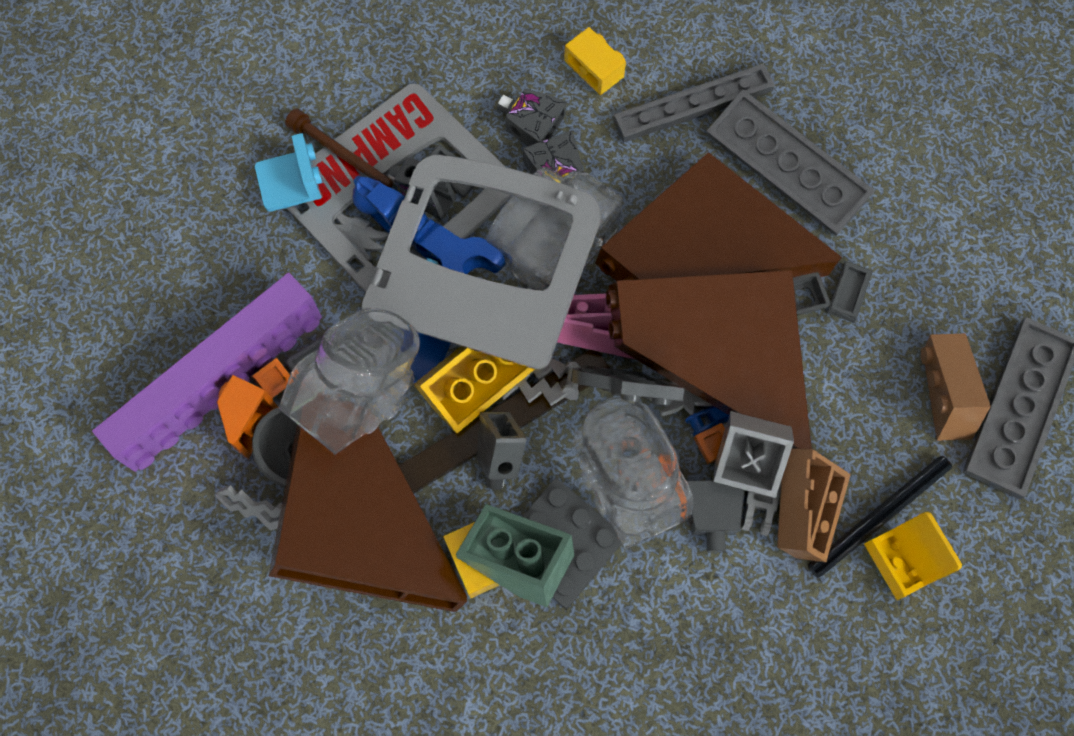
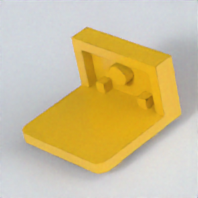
[864,511,962,601]

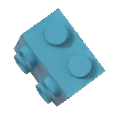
[255,133,323,212]

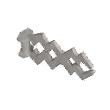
[502,358,581,406]
[215,485,282,530]

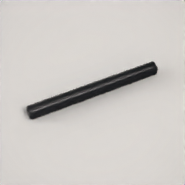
[808,456,952,578]

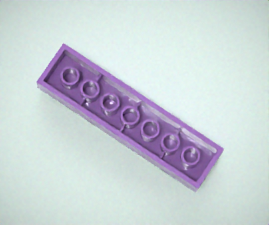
[92,272,322,472]

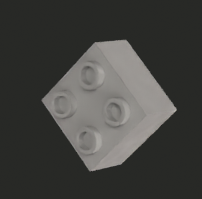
[713,411,794,498]

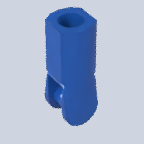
[685,406,729,437]

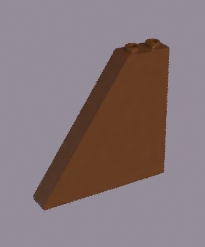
[595,152,842,281]
[606,270,812,449]
[268,392,467,612]

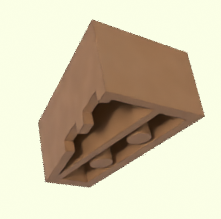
[921,333,991,441]
[777,449,851,562]

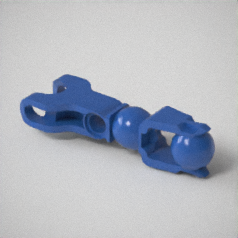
[352,176,506,274]

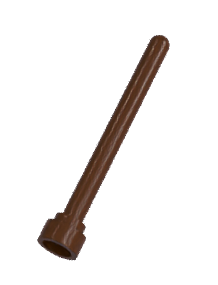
[285,108,393,188]

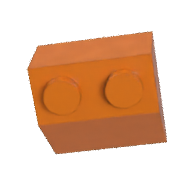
[217,375,278,459]

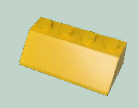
[413,346,535,433]

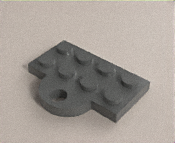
[571,366,685,405]

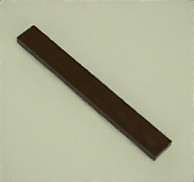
[399,350,610,494]

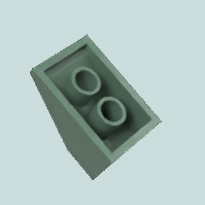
[456,504,574,607]

